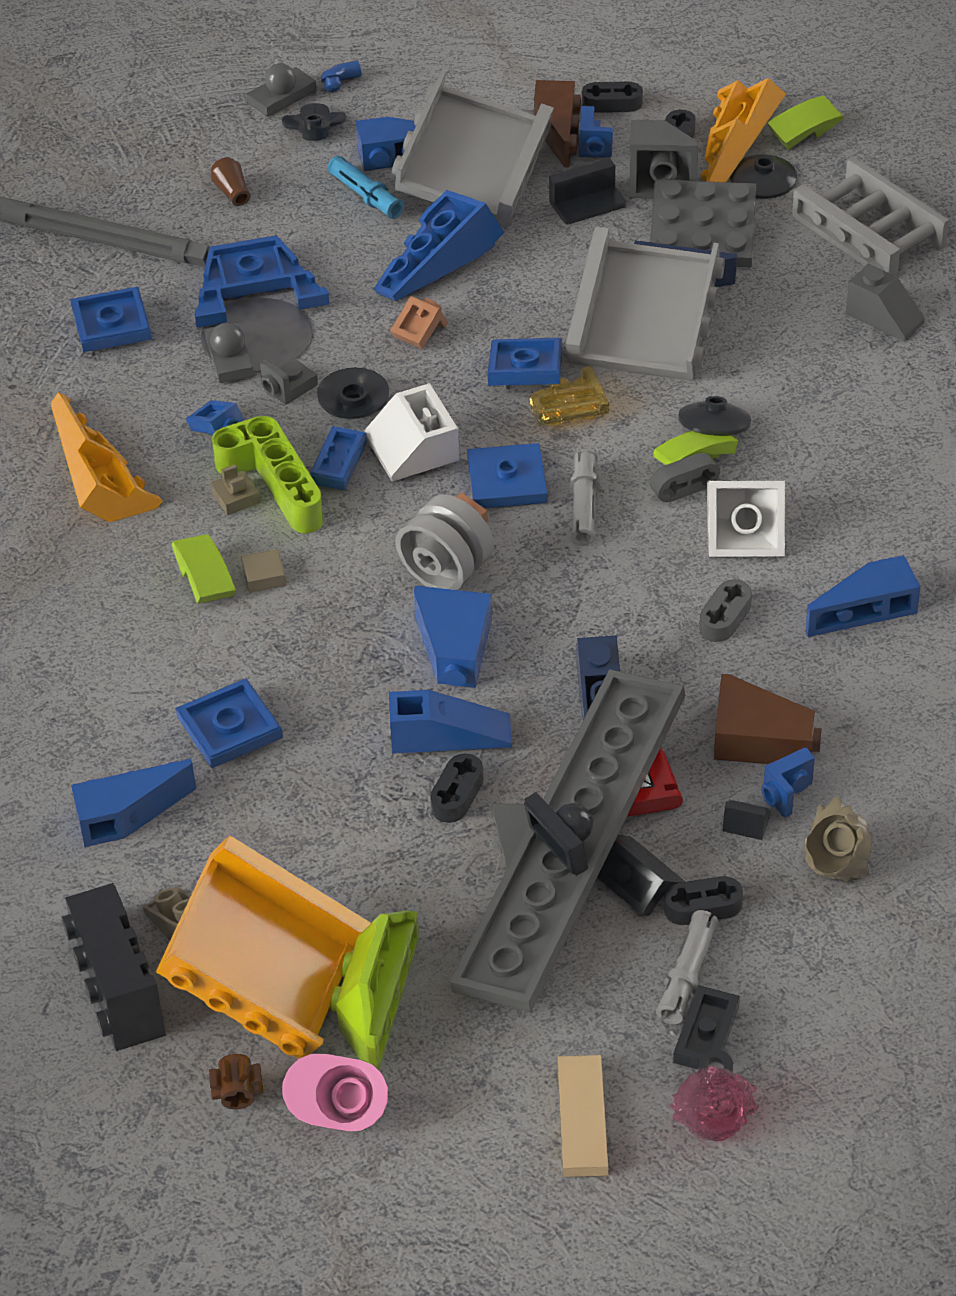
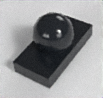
[524,792,593,876]

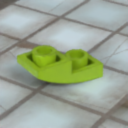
[767,95,844,150]
[653,431,738,465]
[171,534,236,604]

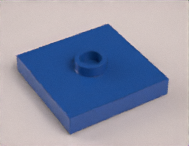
[70,287,152,352]
[487,338,562,386]
[467,443,548,508]
[176,678,283,769]

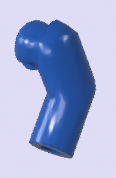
[321,60,361,92]

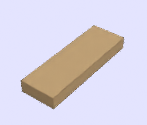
[557,1055,608,1177]

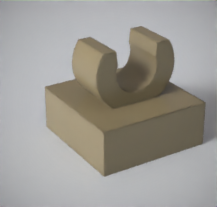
[210,465,260,515]

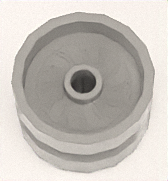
[395,494,494,590]

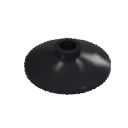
[730,154,797,199]
[317,367,389,419]
[678,396,751,436]

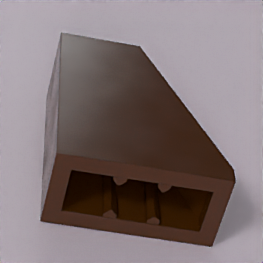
[714,674,822,764]

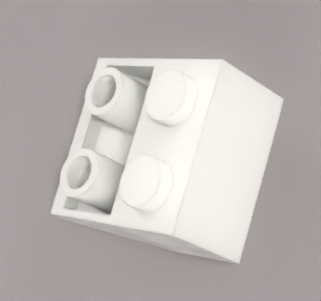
[364,383,459,482]

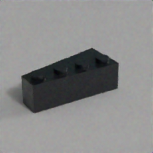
[61,883,166,1051]

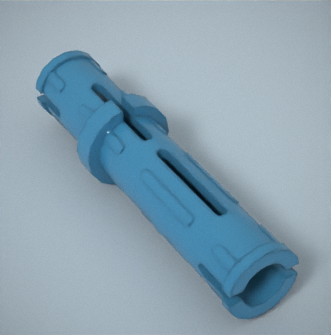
[327,155,405,219]

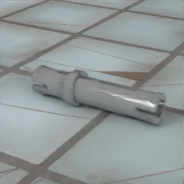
[570,449,600,546]
[656,910,718,1024]

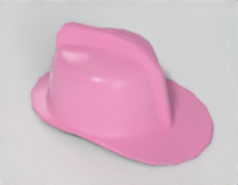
[283,1054,388,1131]

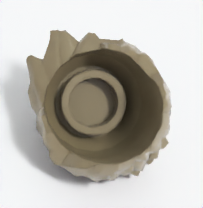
[804,797,873,883]

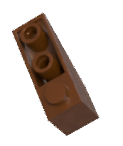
[534,80,581,168]

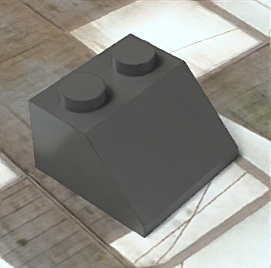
[629,120,698,199]

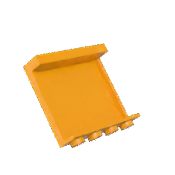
[156,835,371,1059]

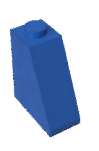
[414,586,492,688]

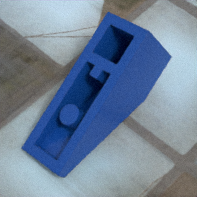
[805,555,920,637]

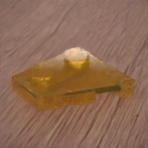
[530,366,609,426]

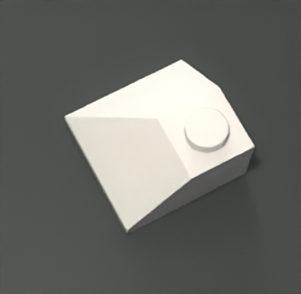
[707,481,785,557]

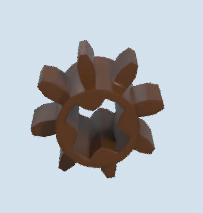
[209,1054,263,1110]

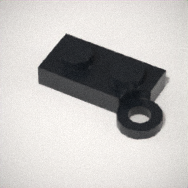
[673,985,740,1084]

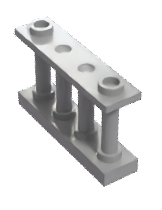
[792,156,949,276]

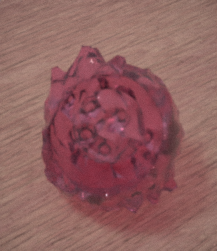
[669,1066,759,1142]

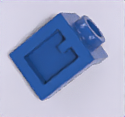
[579,106,613,158]
[186,400,244,435]
[761,747,815,818]

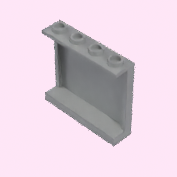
[392,71,554,227]
[566,226,725,381]

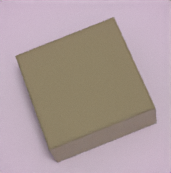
[241,549,286,593]

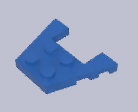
[194,235,329,328]

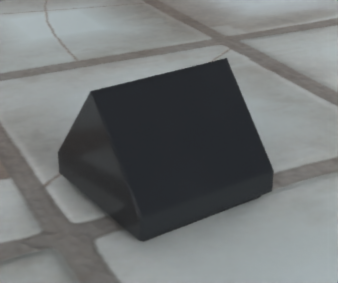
[722,799,771,840]

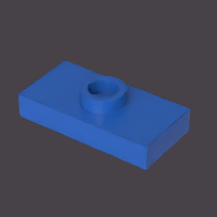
[310,426,367,491]

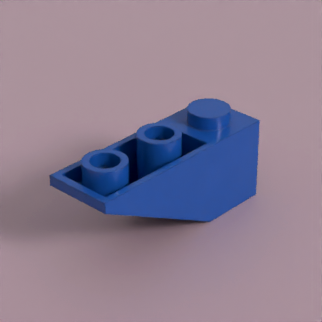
[355,117,416,171]
[389,690,512,754]
[71,759,196,847]

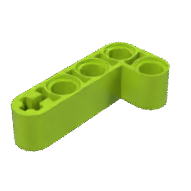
[212,416,323,534]

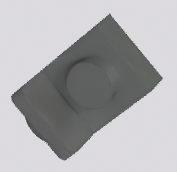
[260,358,318,405]

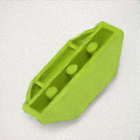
[331,910,419,1070]

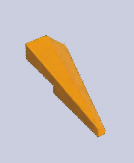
[700,78,786,182]
[50,392,162,522]

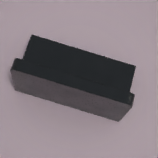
[549,158,626,225]
[597,834,686,916]

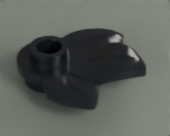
[282,103,346,141]

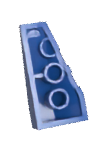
[373,190,504,301]

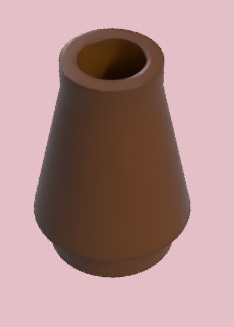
[211,157,251,206]

